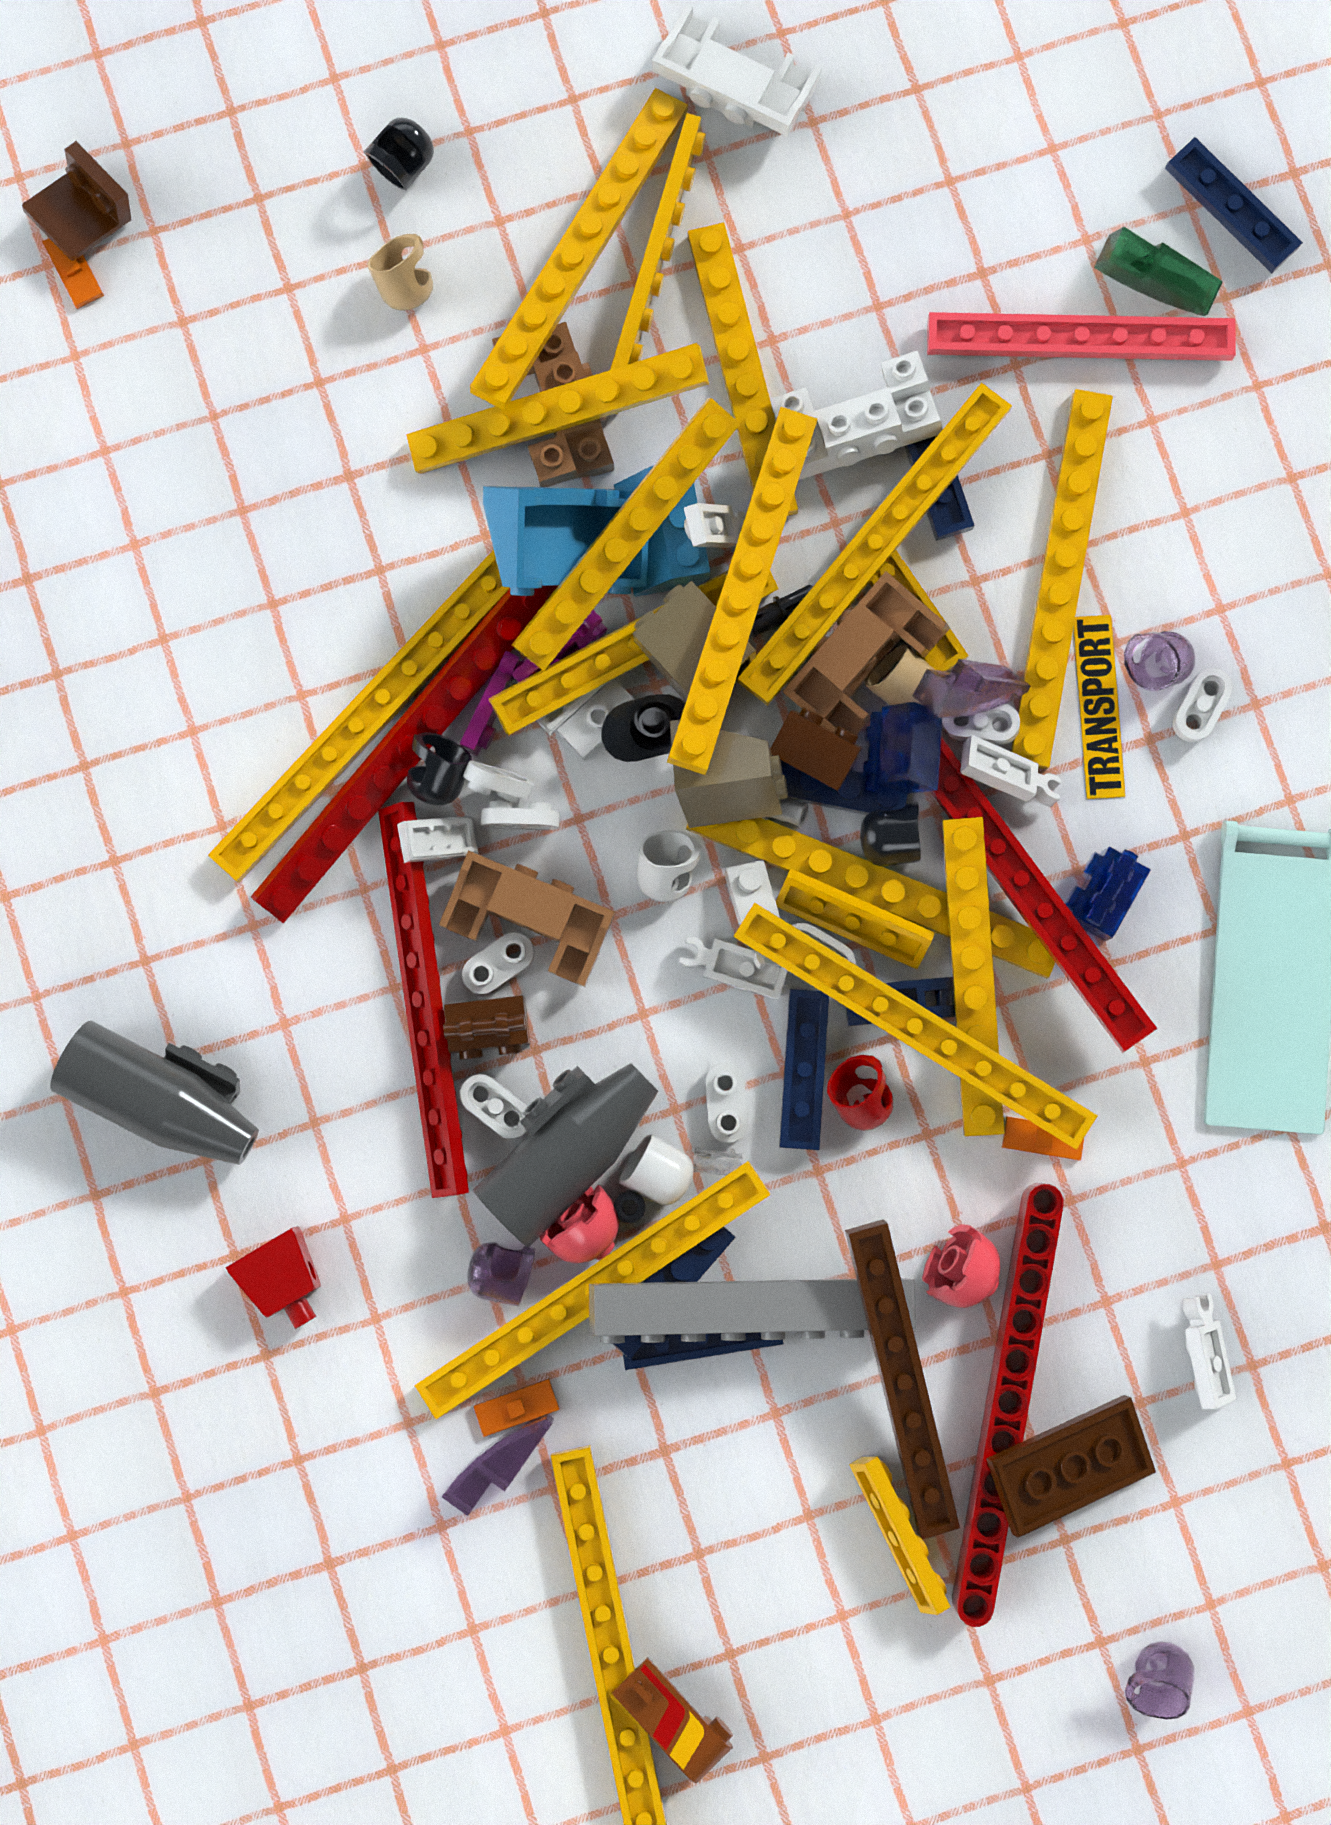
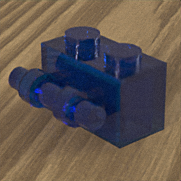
[863,702,943,794]
[1065,846,1151,941]

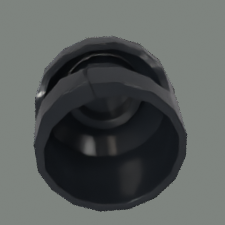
[363,117,434,190]
[407,732,472,806]
[860,802,921,866]

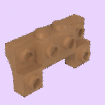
[492,322,614,487]
[782,571,950,735]
[439,850,615,987]

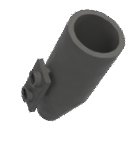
[50,1020,259,1165]
[473,1063,659,1248]

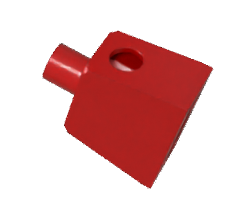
[225,1226,321,1329]

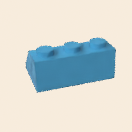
[614,466,710,597]

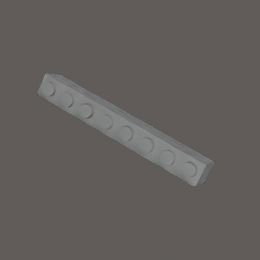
[589,1278,916,1343]

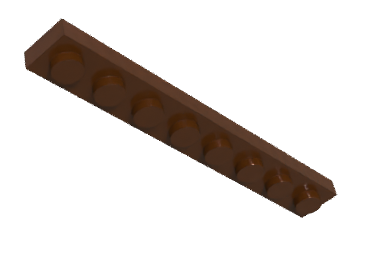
[845,1219,960,1540]

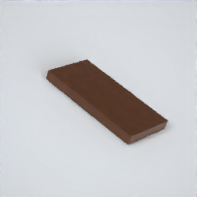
[986,1395,1156,1538]

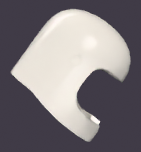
[636,830,702,902]
[618,1134,693,1205]

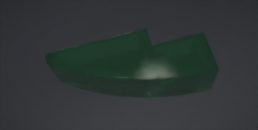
[1094,227,1223,316]

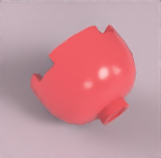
[540,1185,620,1264]
[922,1224,1000,1308]

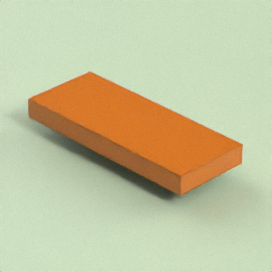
[42,238,104,309]
[1002,1116,1084,1161]
[473,1378,560,1437]

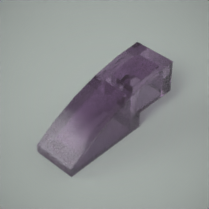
[912,659,1031,717]
[441,1414,554,1516]

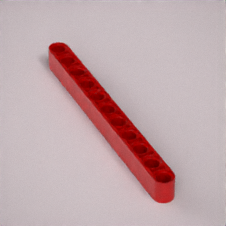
[952,1183,1064,1627]

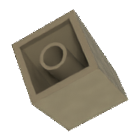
[633,581,756,703]
[670,720,788,828]

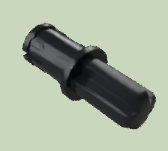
[750,585,813,638]

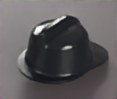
[601,694,685,762]

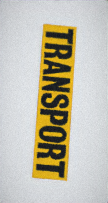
[1074,615,1126,799]

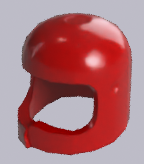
[827,1055,893,1131]

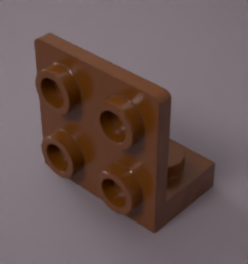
[22,141,132,261]

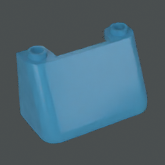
[483,486,649,596]

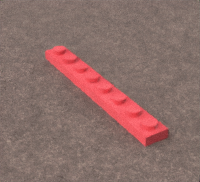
[927,312,1236,361]

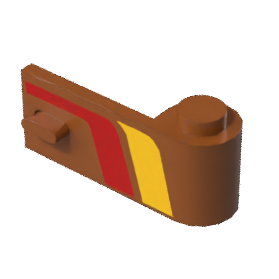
[612,1657,733,1784]

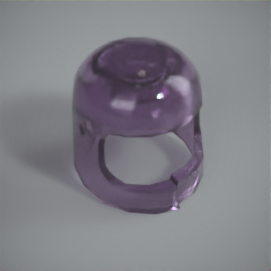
[1124,631,1196,691]
[467,1242,536,1307]
[1125,1641,1195,1720]

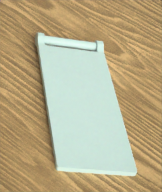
[1204,820,1331,1135]

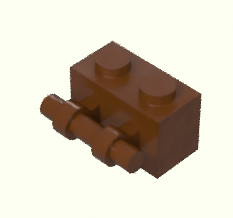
[770,707,863,791]
[443,995,531,1060]

